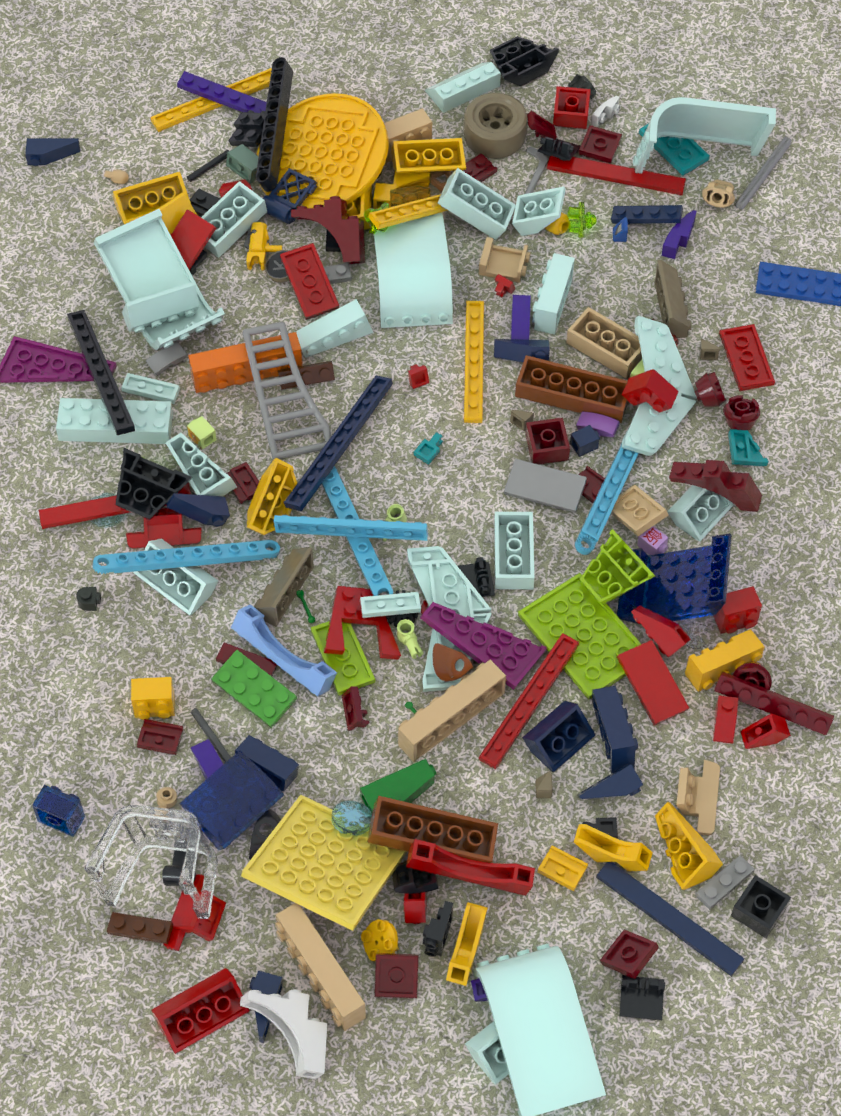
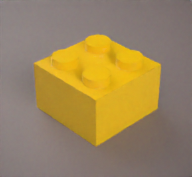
[131,677,175,720]

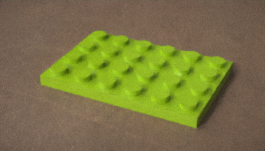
[518,573,641,700]

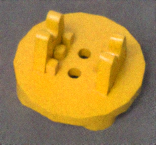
[361,919,399,961]

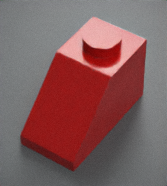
[713,695,738,744]
[740,713,791,749]
[404,892,427,924]

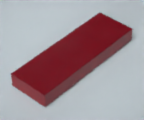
[216,642,278,676]

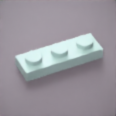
[121,373,180,404]
[360,592,421,618]

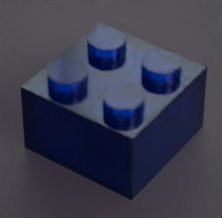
[32,785,85,837]

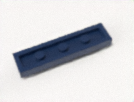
[611,205,683,224]

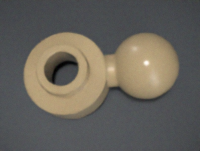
[154,787,177,822]

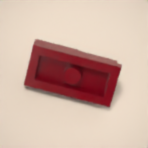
[527,111,557,140]
[342,686,369,731]

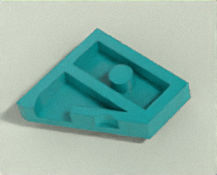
[728,429,769,466]

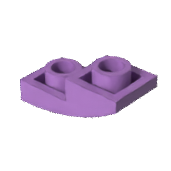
[576,412,620,437]

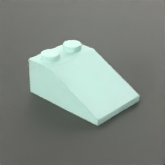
[512,187,566,236]

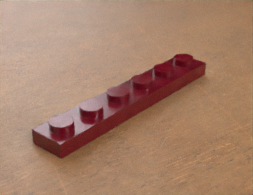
[714,671,834,735]

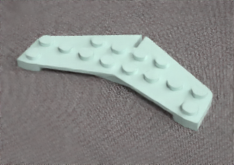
[622,316,697,456]
[407,546,492,692]

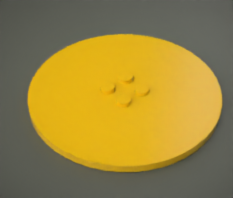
[256,93,389,208]

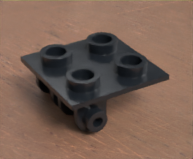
[537,137,581,161]
[458,557,495,597]
[619,975,665,1021]

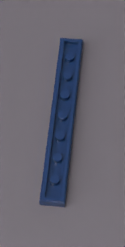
[596,862,745,977]

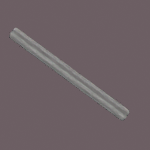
[735,137,792,210]

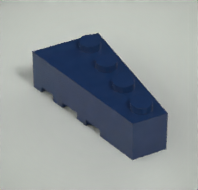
[592,686,638,773]

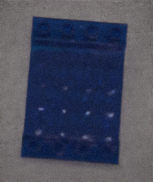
[617,533,732,625]

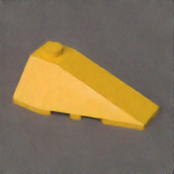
[655,802,723,890]

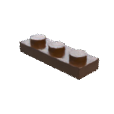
[278,361,335,390]
[107,912,173,944]

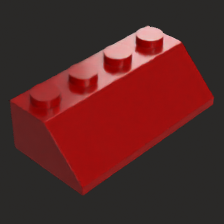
[151,968,250,1054]

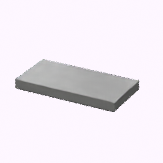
[504,459,587,513]

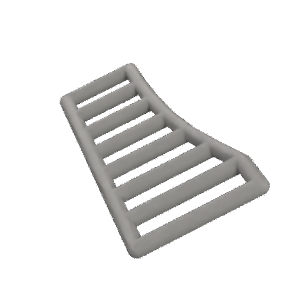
[242,322,331,459]

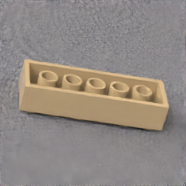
[398,659,506,762]
[275,903,366,1031]

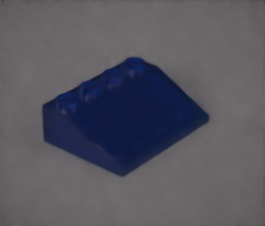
[179,750,284,850]

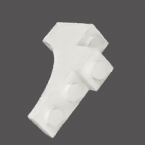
[240,989,327,1079]

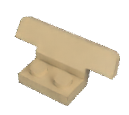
[676,760,720,835]

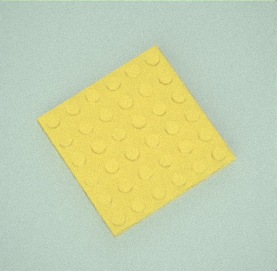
[241,795,407,931]

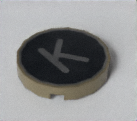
[265,250,290,283]

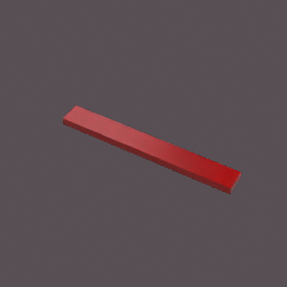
[547,156,686,195]
[38,482,191,529]
[479,633,579,770]

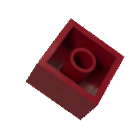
[525,417,570,465]

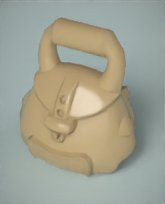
[702,179,735,208]

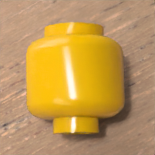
[545,212,570,235]

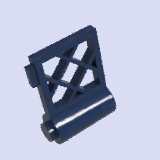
[262,168,317,224]

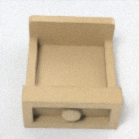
[479,237,531,283]

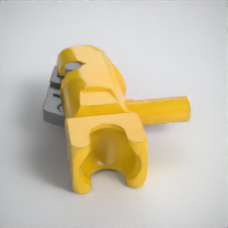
[244,222,283,270]

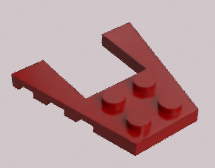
[324,586,401,660]

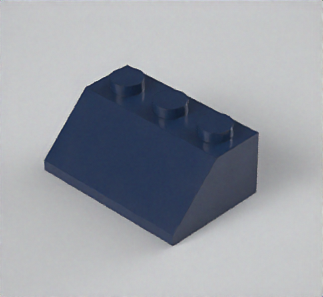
[522,701,596,772]

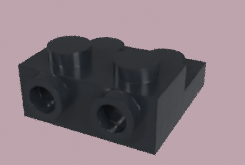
[228,110,265,147]
[422,901,453,957]

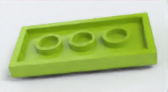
[310,621,375,696]

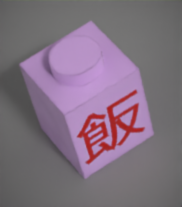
[637,526,669,559]

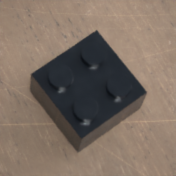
[731,875,791,939]

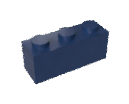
[234,735,299,792]

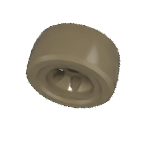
[463,92,528,159]

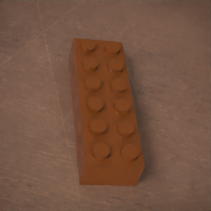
[515,355,628,424]
[367,796,498,863]

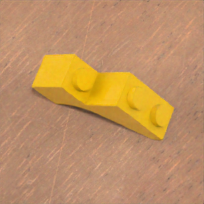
[373,171,430,209]
[574,824,653,872]
[446,902,488,986]

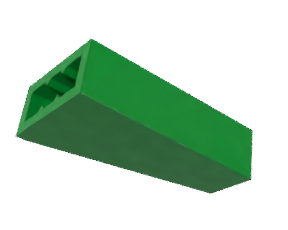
[360,759,436,818]

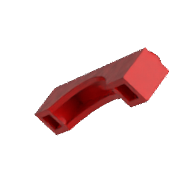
[406,839,535,896]

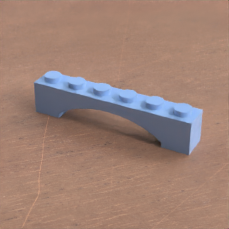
[231,604,337,697]

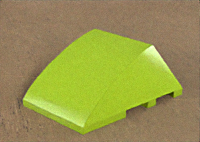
[580,529,655,604]

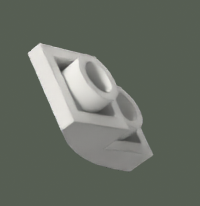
[591,96,621,127]

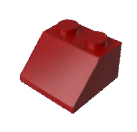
[553,86,591,129]

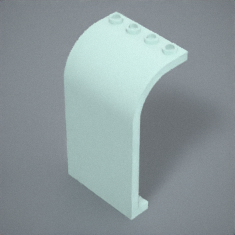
[633,97,776,174]
[371,208,453,328]
[94,209,225,350]
[472,943,606,1116]

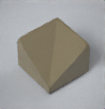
[699,339,720,360]
[510,410,534,431]
[535,771,553,798]

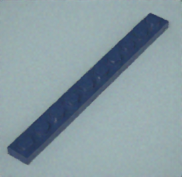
[284,375,393,512]

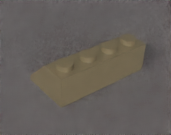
[654,260,691,339]
[254,547,314,627]

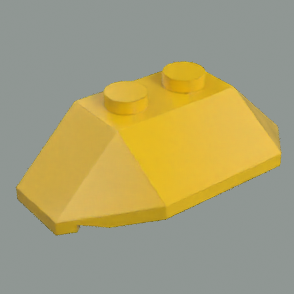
[246,458,297,535]

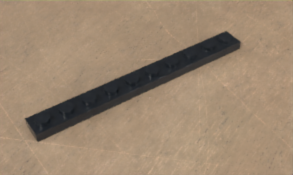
[67,310,135,435]

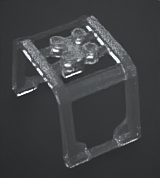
[84,805,218,919]

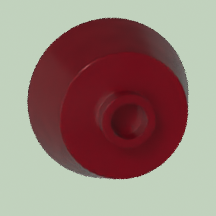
[694,372,726,407]
[723,395,760,430]
[733,661,772,690]

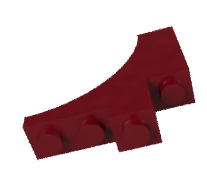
[291,196,365,264]
[669,460,762,512]

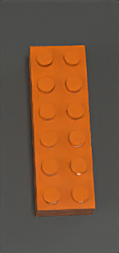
[188,332,302,393]

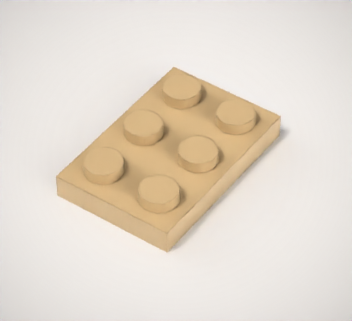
[611,485,668,536]

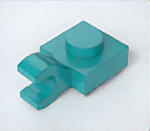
[414,432,443,465]

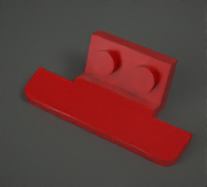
[126,508,202,549]
[163,874,226,951]

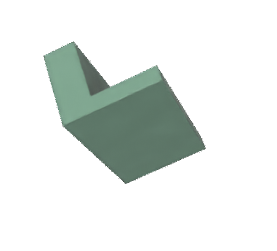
[226,144,259,184]

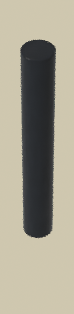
[187,150,229,182]

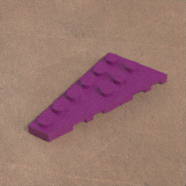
[0,336,117,383]
[420,602,547,690]

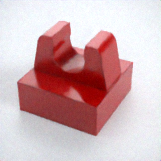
[494,274,515,298]
[408,364,429,389]

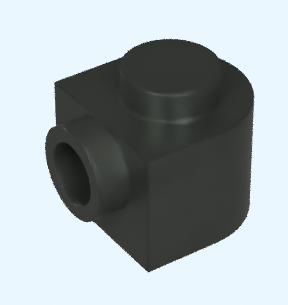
[76,587,101,611]

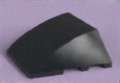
[490,36,559,86]
[115,448,192,520]

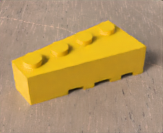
[685,629,765,692]

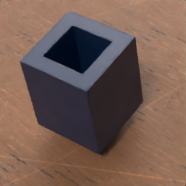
[570,425,600,457]

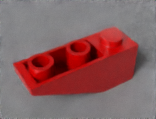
[631,605,691,658]

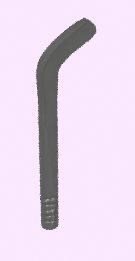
[190,708,258,780]

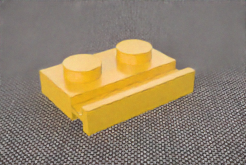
[537,845,588,891]

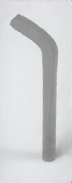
[524,147,547,194]

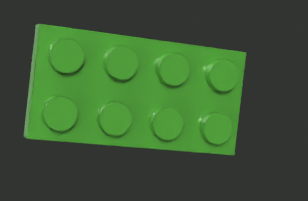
[211,650,297,728]

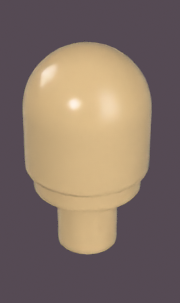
[104,169,129,184]

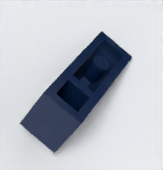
[25,138,81,166]
[494,339,550,362]
[166,493,230,527]
[577,763,643,799]
[249,970,283,1043]

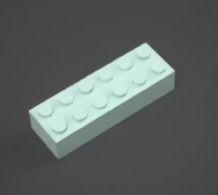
[56,398,173,444]

